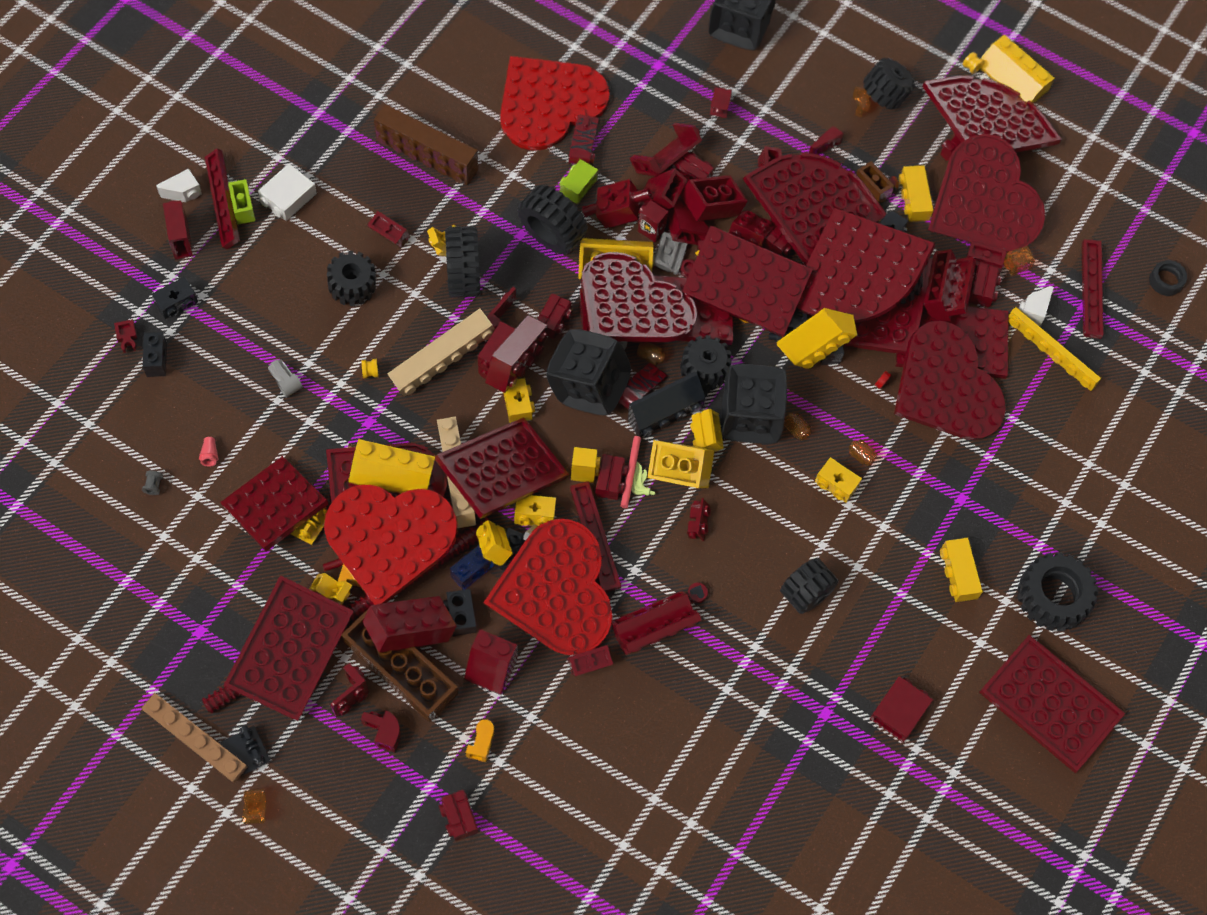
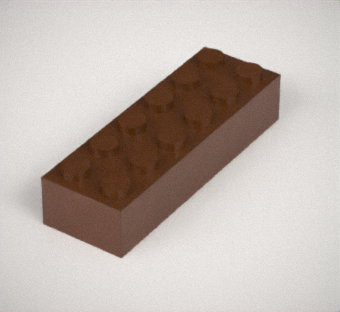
[374,104,478,186]
[341,610,458,723]

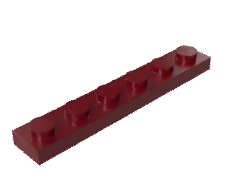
[205,148,240,249]
[1082,239,1103,339]
[570,481,621,593]

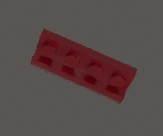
[924,249,976,322]
[611,591,701,655]

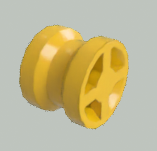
[962,52,984,74]
[361,359,379,379]

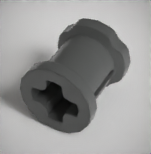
[142,470,163,495]

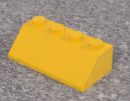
[981,35,1054,103]
[578,238,654,279]
[777,308,857,369]
[349,439,435,494]

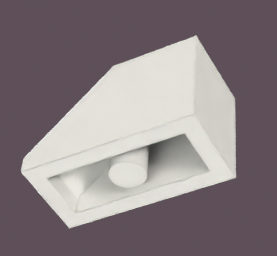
[156,169,202,202]
[1019,286,1054,326]

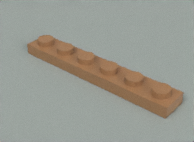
[141,693,248,783]

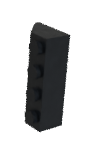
[628,371,705,437]

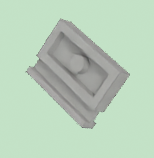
[652,232,688,275]

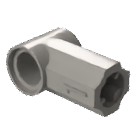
[268,359,303,398]

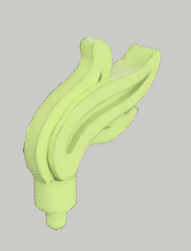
[625,462,655,496]

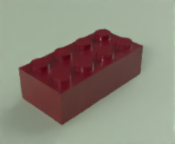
[485,315,547,393]
[362,596,457,653]

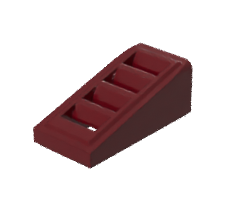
[809,126,843,155]

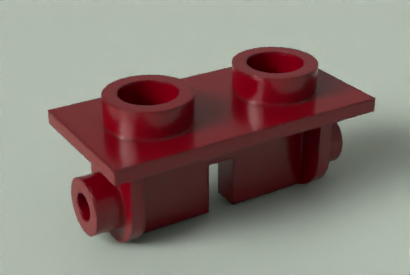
[687,498,711,541]

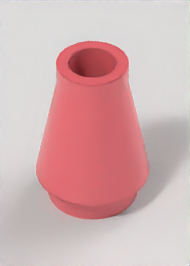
[199,437,219,467]

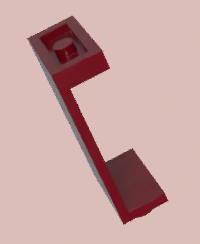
[629,123,702,177]

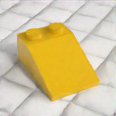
[647,440,715,488]

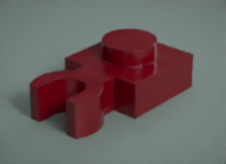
[114,319,137,353]

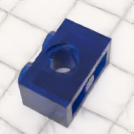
[450,545,494,590]

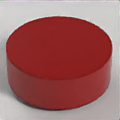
[875,371,891,389]

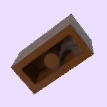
[856,161,894,204]

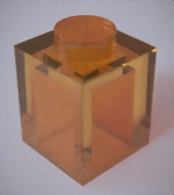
[1004,246,1035,276]

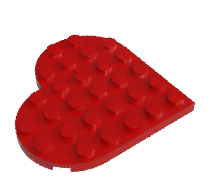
[500,56,609,150]
[324,485,458,605]
[483,519,612,655]

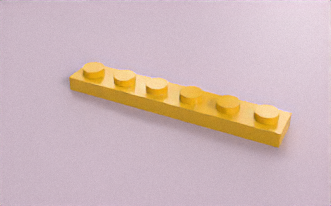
[1008,307,1101,391]

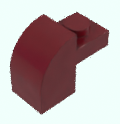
[709,87,732,118]
[361,711,401,753]

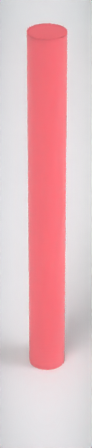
[621,436,641,508]

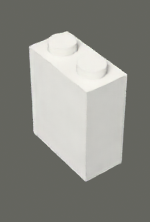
[258,164,317,221]

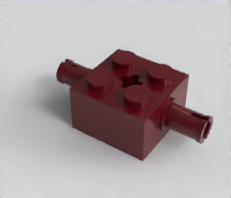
[582,179,652,229]

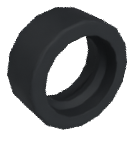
[1149,260,1187,296]

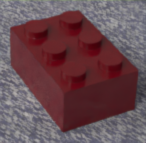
[680,175,748,221]

